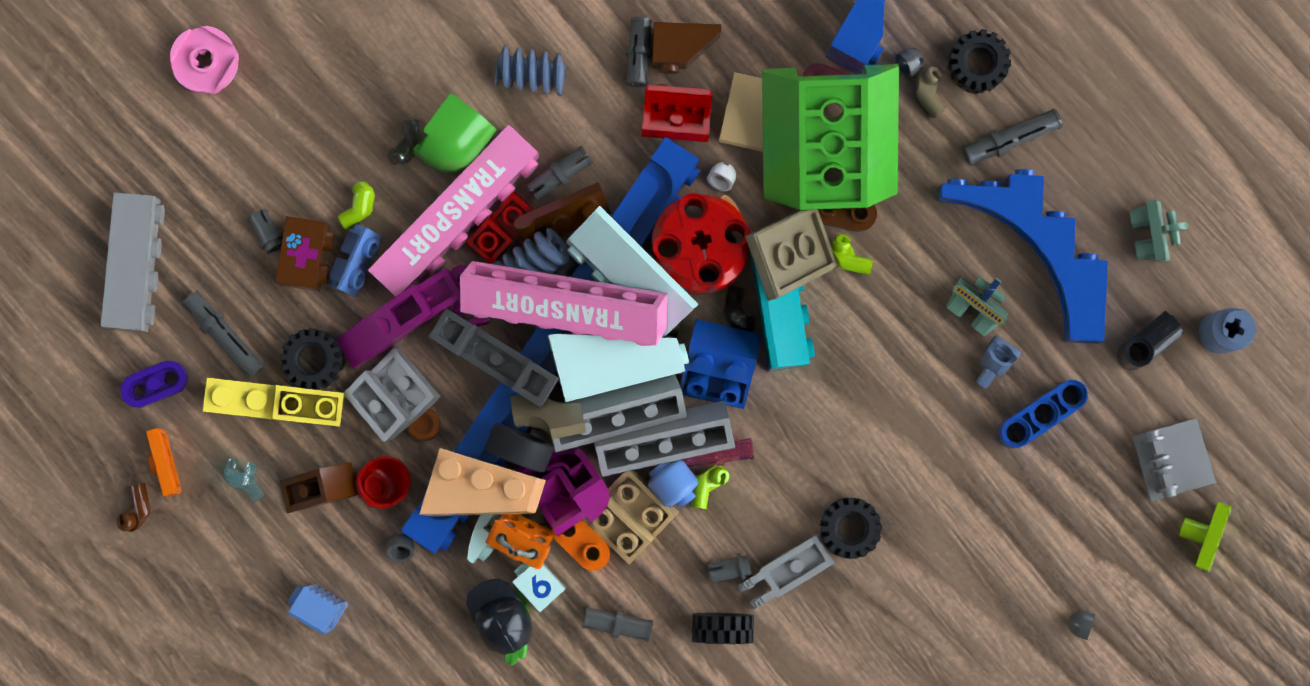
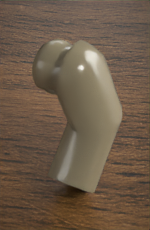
[915,67,946,119]

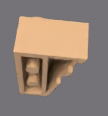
[419,448,546,517]

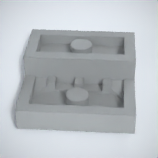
[344,347,441,443]

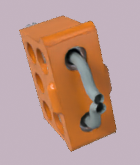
[485,514,555,569]

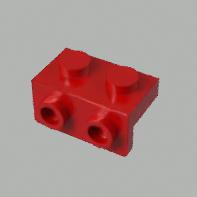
[641,84,713,142]

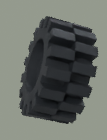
[948,29,1011,94]
[280,328,344,390]
[820,498,882,559]
[692,612,754,645]

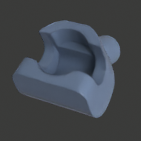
[976,336,1021,389]

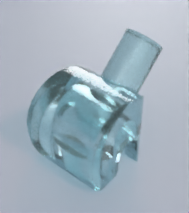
[224,459,265,503]

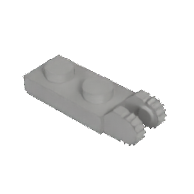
[737,534,834,610]

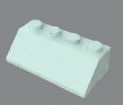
[566,206,698,338]

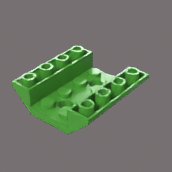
[762,64,899,210]

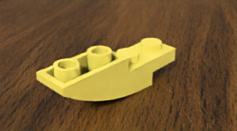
[202,378,344,427]

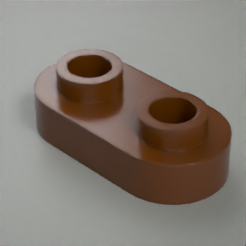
[818,205,877,232]

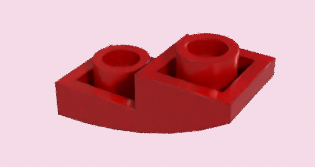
[466,192,535,264]

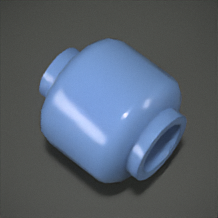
[648,460,698,509]

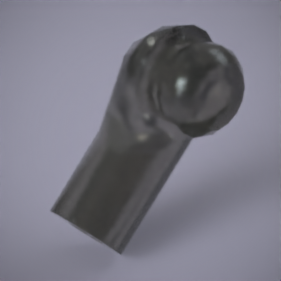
[387,119,421,166]

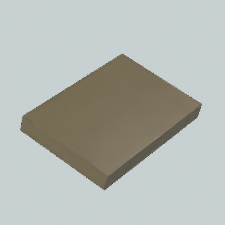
[745,209,838,301]

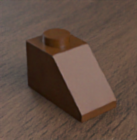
[653,22,721,74]
[279,462,358,513]

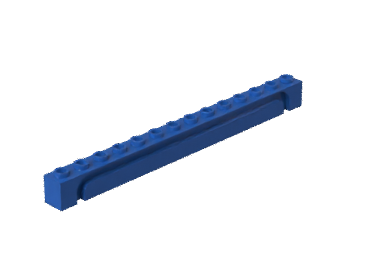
[401,137,701,554]

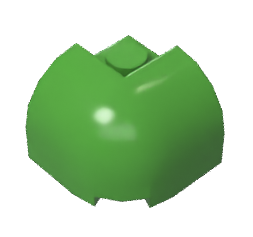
[413,93,497,175]

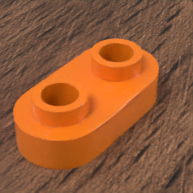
[552,520,610,571]

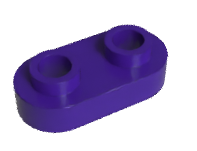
[121,361,188,408]

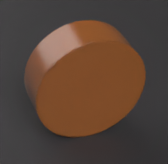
[407,409,441,441]

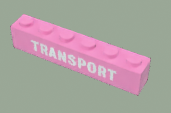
[368,125,539,297]
[460,261,668,346]

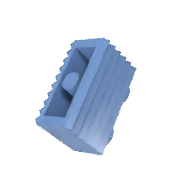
[287,584,348,635]

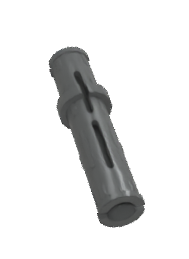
[962,108,1063,166]
[181,290,265,380]

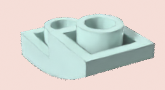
[467,514,503,564]

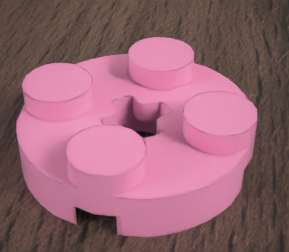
[170,26,239,95]

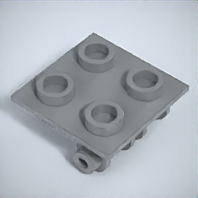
[1132,418,1216,501]

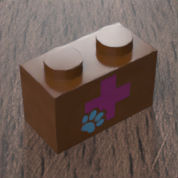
[275,216,335,292]

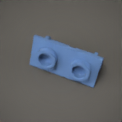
[328,224,382,297]

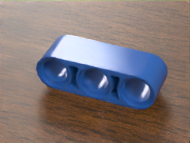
[997,380,1088,448]

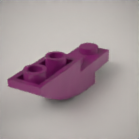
[336,268,460,369]

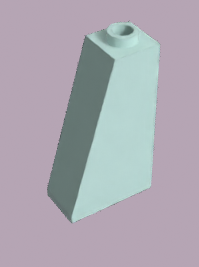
[548,334,689,402]

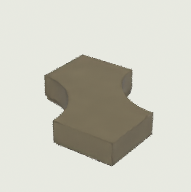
[510,395,586,439]

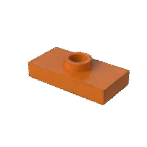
[146,428,182,497]

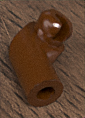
[117,483,150,532]

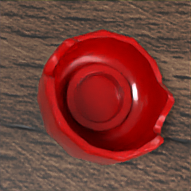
[355,455,411,510]

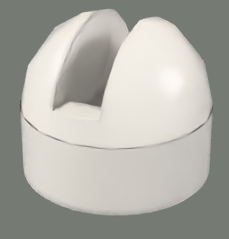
[707,162,736,191]

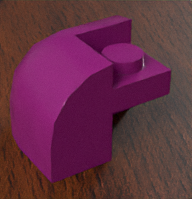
[515,448,610,536]

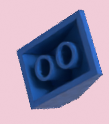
[826,0,885,74]

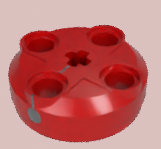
[652,193,750,294]

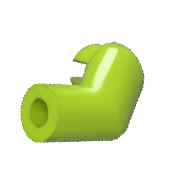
[337,181,375,230]
[830,234,873,275]
[690,465,729,509]

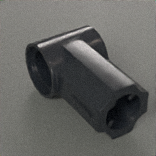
[1117,311,1184,371]

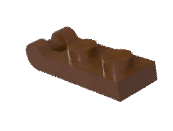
[514,182,611,249]

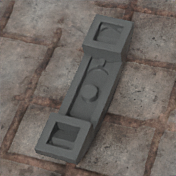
[429,308,559,407]

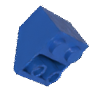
[680,319,762,409]

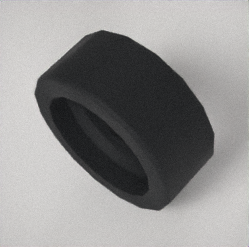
[485,423,554,472]

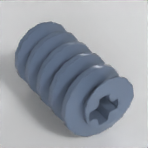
[495,45,566,96]
[493,228,570,273]
[1198,308,1256,354]

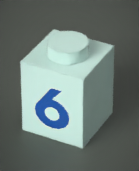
[513,563,566,612]

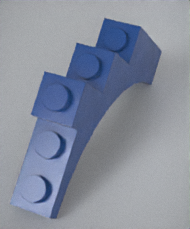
[938,169,1108,344]

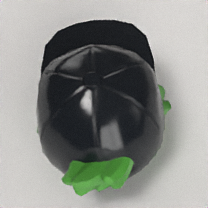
[466,579,533,666]

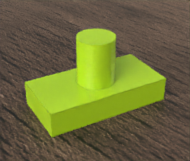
[1179,502,1231,573]

